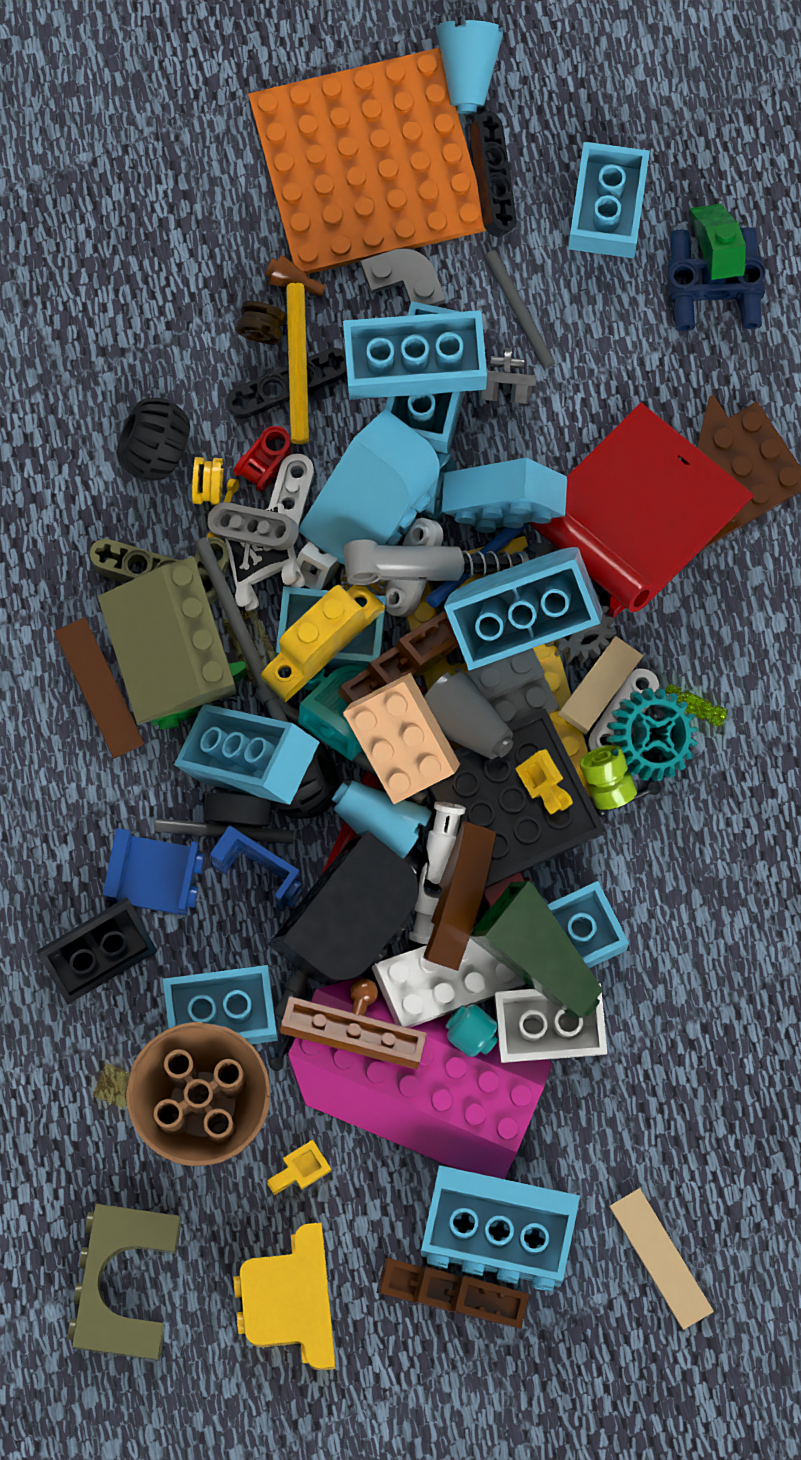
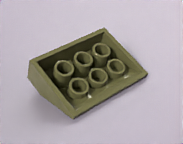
[98,557,236,725]

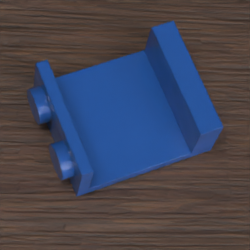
[210,825,303,912]
[103,828,205,916]

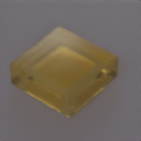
[92,1063,130,1110]

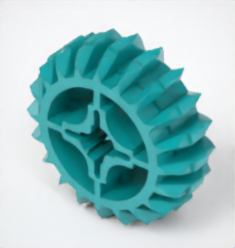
[606,688,699,781]

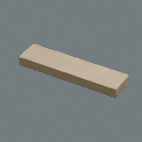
[609,1188,714,1331]

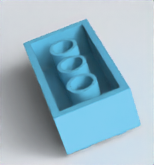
[343,310,487,400]
[174,704,320,805]

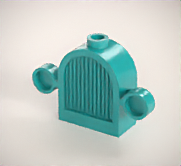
[298,665,368,761]

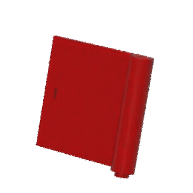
[527,402,754,612]

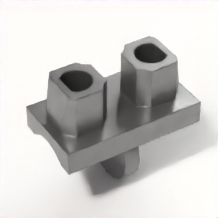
[478,348,537,404]

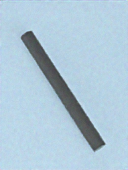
[484,250,556,370]
[155,818,294,844]

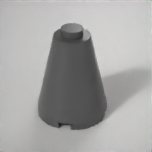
[424,668,513,759]

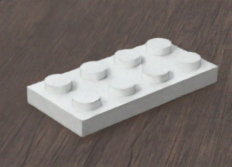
[371,939,525,1028]

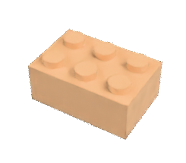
[343,673,460,805]

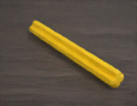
[286,283,309,444]

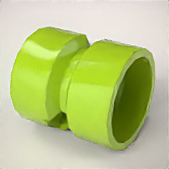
[580,745,637,810]

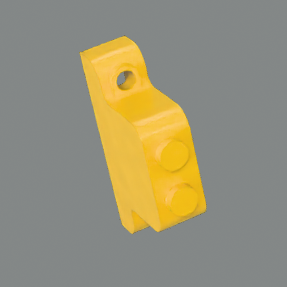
[261,585,385,703]
[233,1222,336,1370]

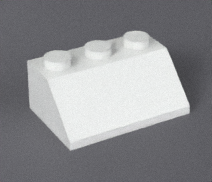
[494,984,607,1063]

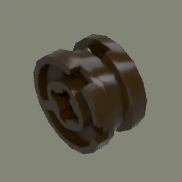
[235,301,287,345]

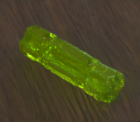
[665,684,728,727]

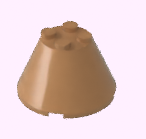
[126,1022,270,1166]

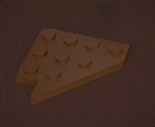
[697,395,801,552]

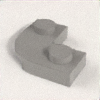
[361,249,445,306]

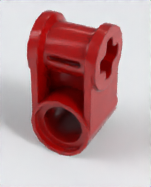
[233,426,292,493]

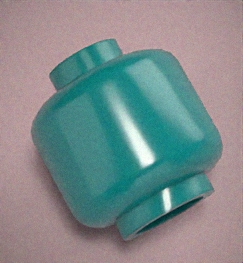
[445,1004,499,1057]

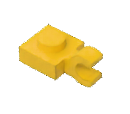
[515,749,573,814]
[267,1140,332,1196]

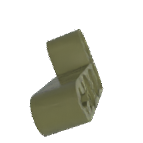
[90,537,230,605]

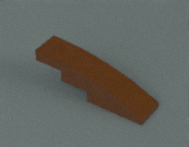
[338,610,459,706]
[53,617,145,759]
[422,820,496,971]
[376,1258,529,1329]

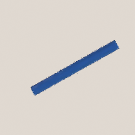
[426,523,528,608]

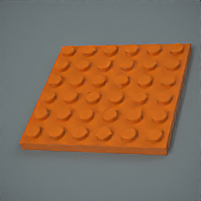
[248,48,487,275]

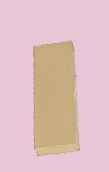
[558,636,643,735]

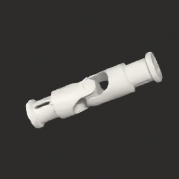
[408,802,466,944]

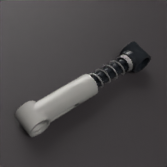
[343,539,557,585]

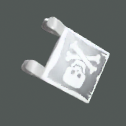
[225,503,305,612]

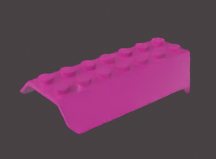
[287,976,552,1179]

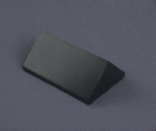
[36,898,157,1005]

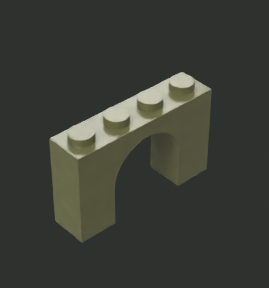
[68,1204,182,1361]

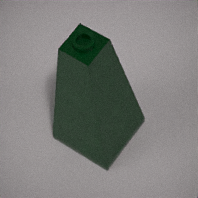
[470,881,603,1018]

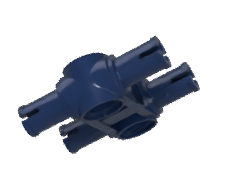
[667,227,766,331]

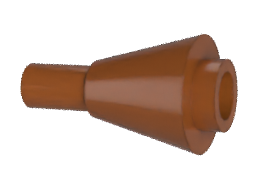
[264,254,326,297]

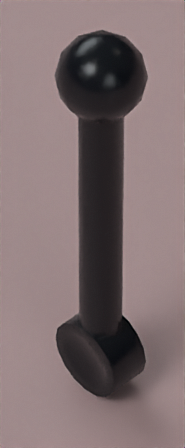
[595,781,661,818]
[269,1035,293,1071]

